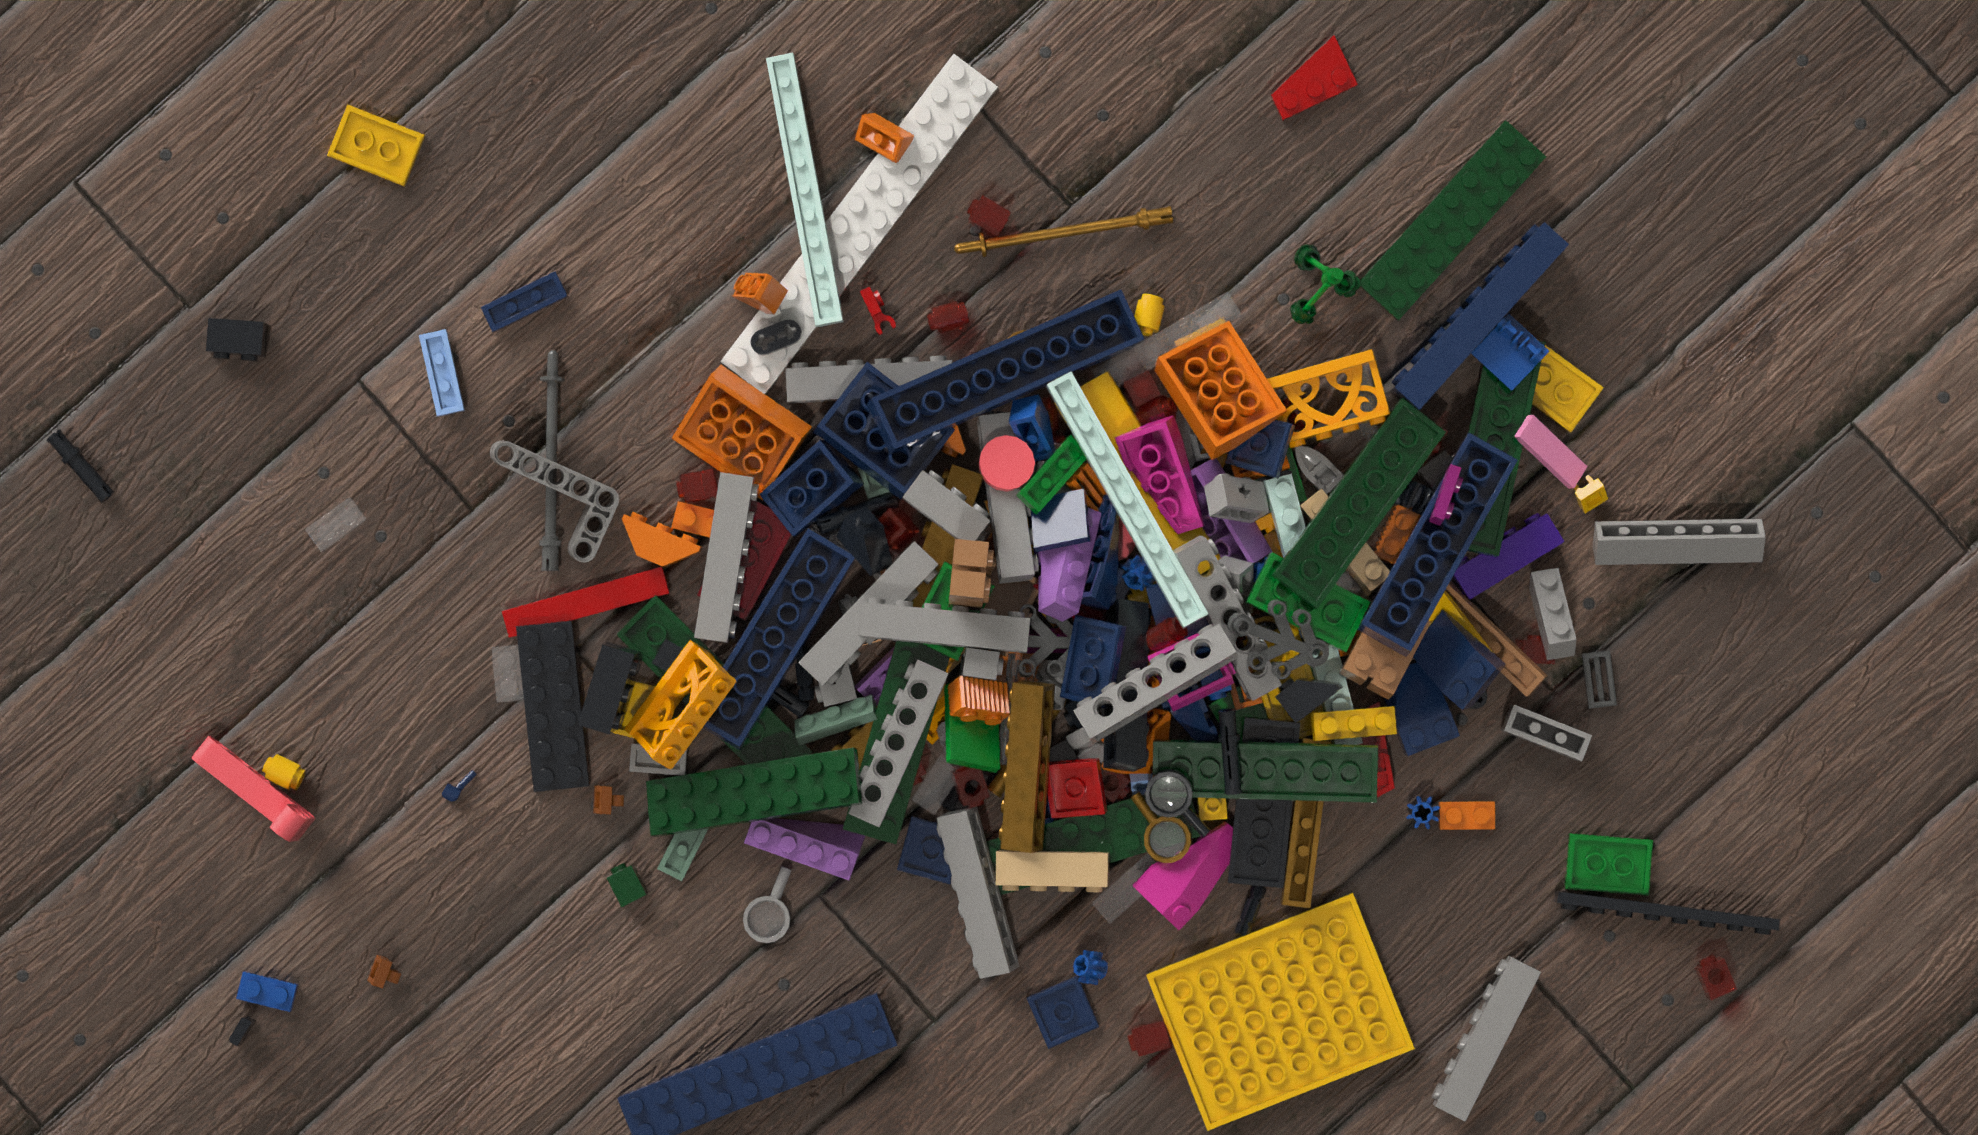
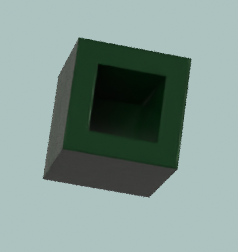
[607,862,648,908]

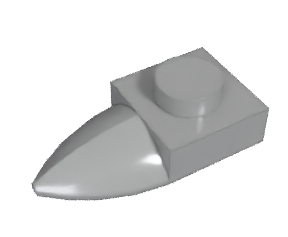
[1295,446,1344,494]

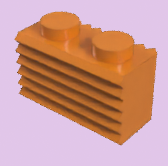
[1374,505,1421,566]
[947,676,1011,725]

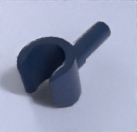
[442,770,477,802]

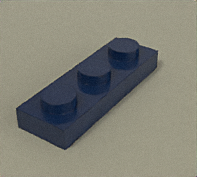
[481,271,568,333]

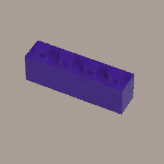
[1453,512,1564,600]

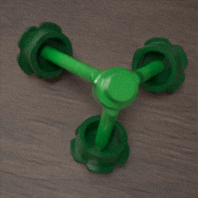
[1290,244,1360,324]

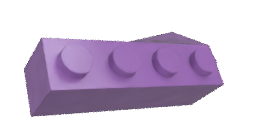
[1191,458,1273,563]
[1038,508,1101,622]
[744,818,865,880]

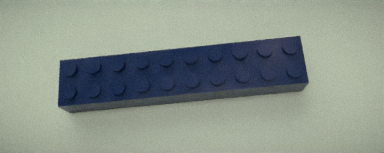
[867,290,1145,454]
[617,992,898,1135]

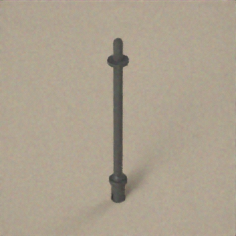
[539,350,565,571]

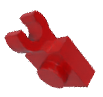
[860,287,896,335]

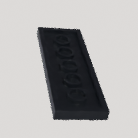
[516,620,590,792]
[1227,716,1301,888]

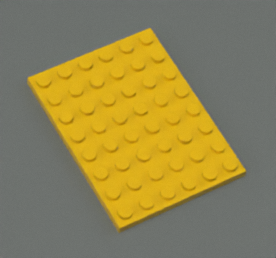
[1146,893,1415,1131]

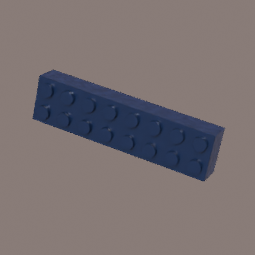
[1390,222,1569,410]
[1357,433,1518,657]
[703,529,855,750]

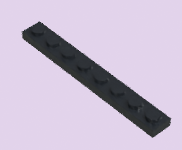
[1554,891,1780,935]

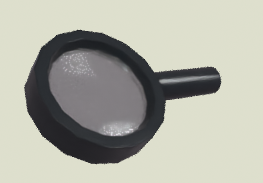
[1145,769,1210,837]

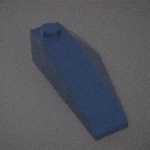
[1081,495,1119,611]
[1161,683,1218,741]

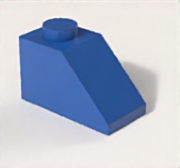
[1009,394,1055,462]

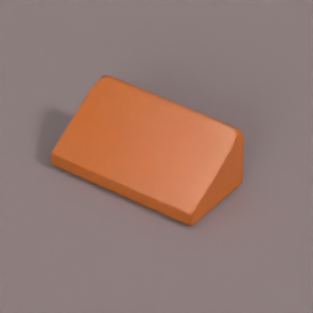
[855,113,914,163]

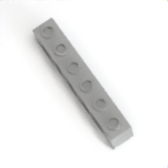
[1173,535,1282,701]
[1073,624,1239,744]
[848,660,949,827]

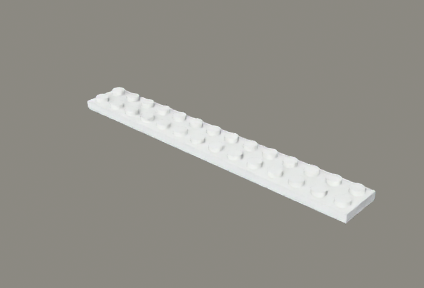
[720,54,998,395]

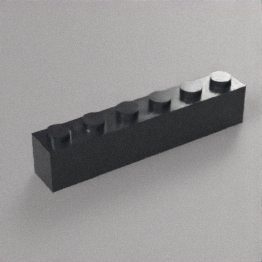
[1103,599,1151,772]

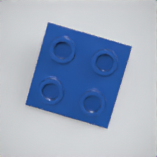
[1471,314,1549,391]

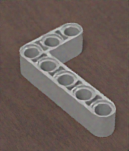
[490,440,619,563]

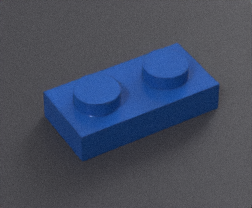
[236,971,298,1012]

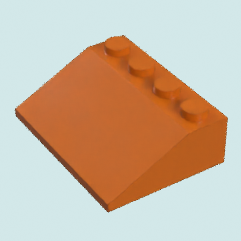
[1154,321,1287,460]
[672,365,812,501]

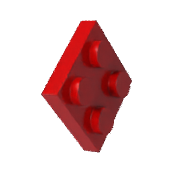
[1047,758,1108,818]

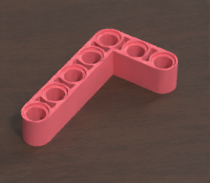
[191,735,316,842]

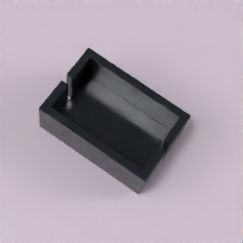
[578,642,642,735]

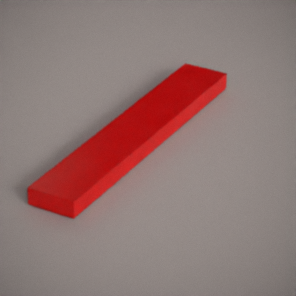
[502,567,670,638]

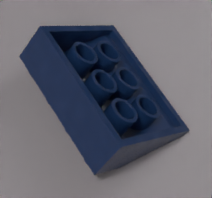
[813,362,955,500]

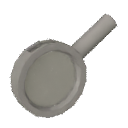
[743,866,792,943]

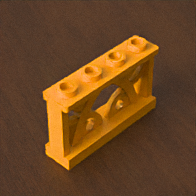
[1267,349,1390,448]
[625,640,736,769]

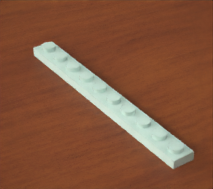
[766,53,844,327]
[1046,372,1208,629]
[1263,474,1363,745]

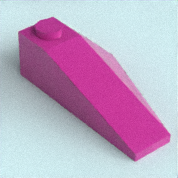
[1115,415,1204,534]
[1132,822,1233,930]

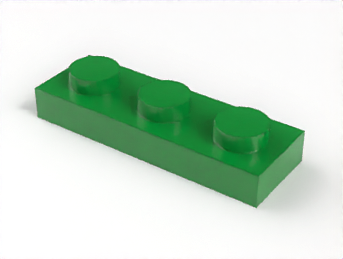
[1016,435,1087,514]

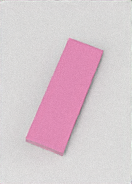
[1514,415,1588,489]

